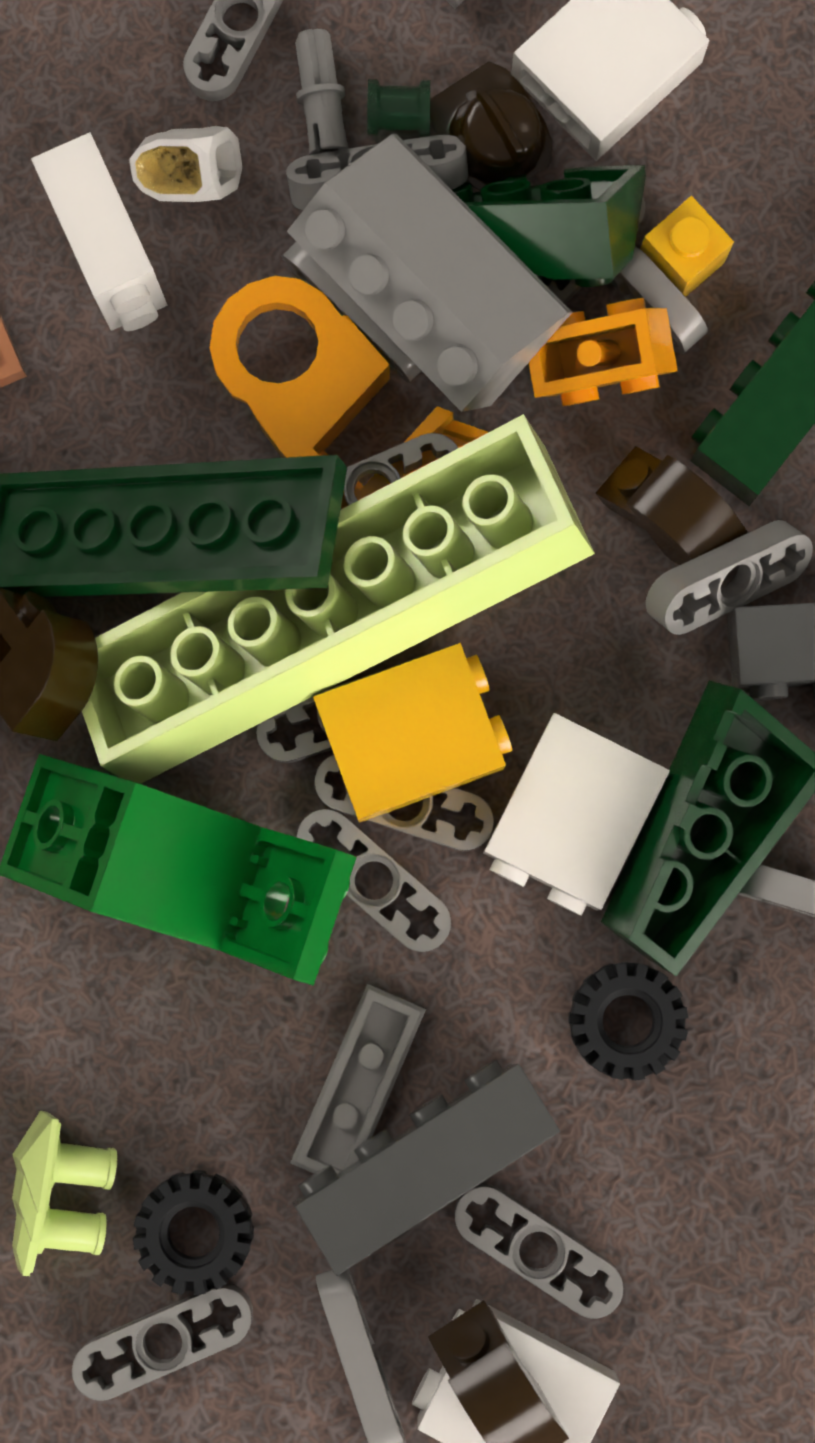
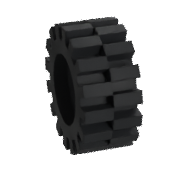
[568,962,689,1081]
[133,1170,254,1295]

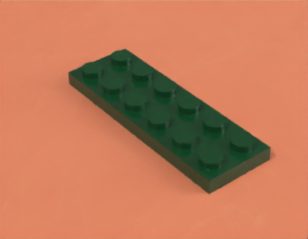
[0,455,347,597]

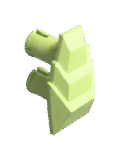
[12,1111,117,1276]

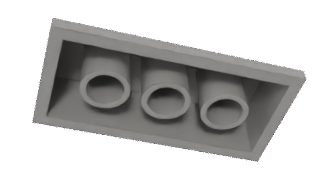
[287,134,573,412]

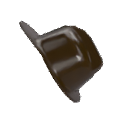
[429,61,552,191]

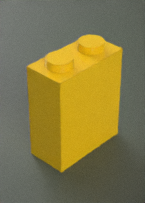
[313,643,512,823]

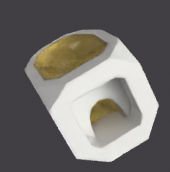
[129,126,242,202]

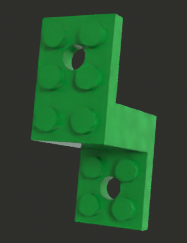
[0,754,357,986]

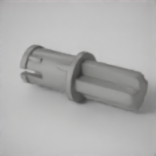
[295,29,349,154]

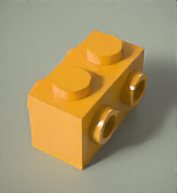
[529,298,678,407]

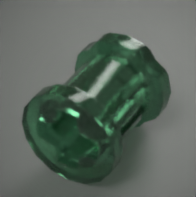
[367,79,431,137]

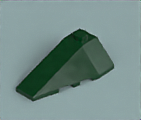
[452,165,646,287]

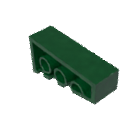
[601,680,815,976]

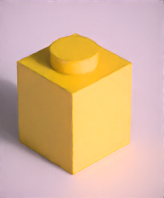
[640,195,734,297]

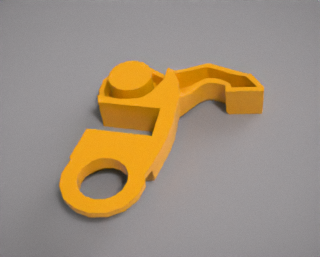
[209,276,488,674]

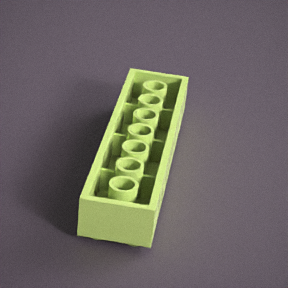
[82,414,595,784]

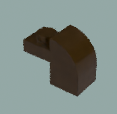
[596,446,748,565]
[0,588,98,741]
[428,1300,569,1443]

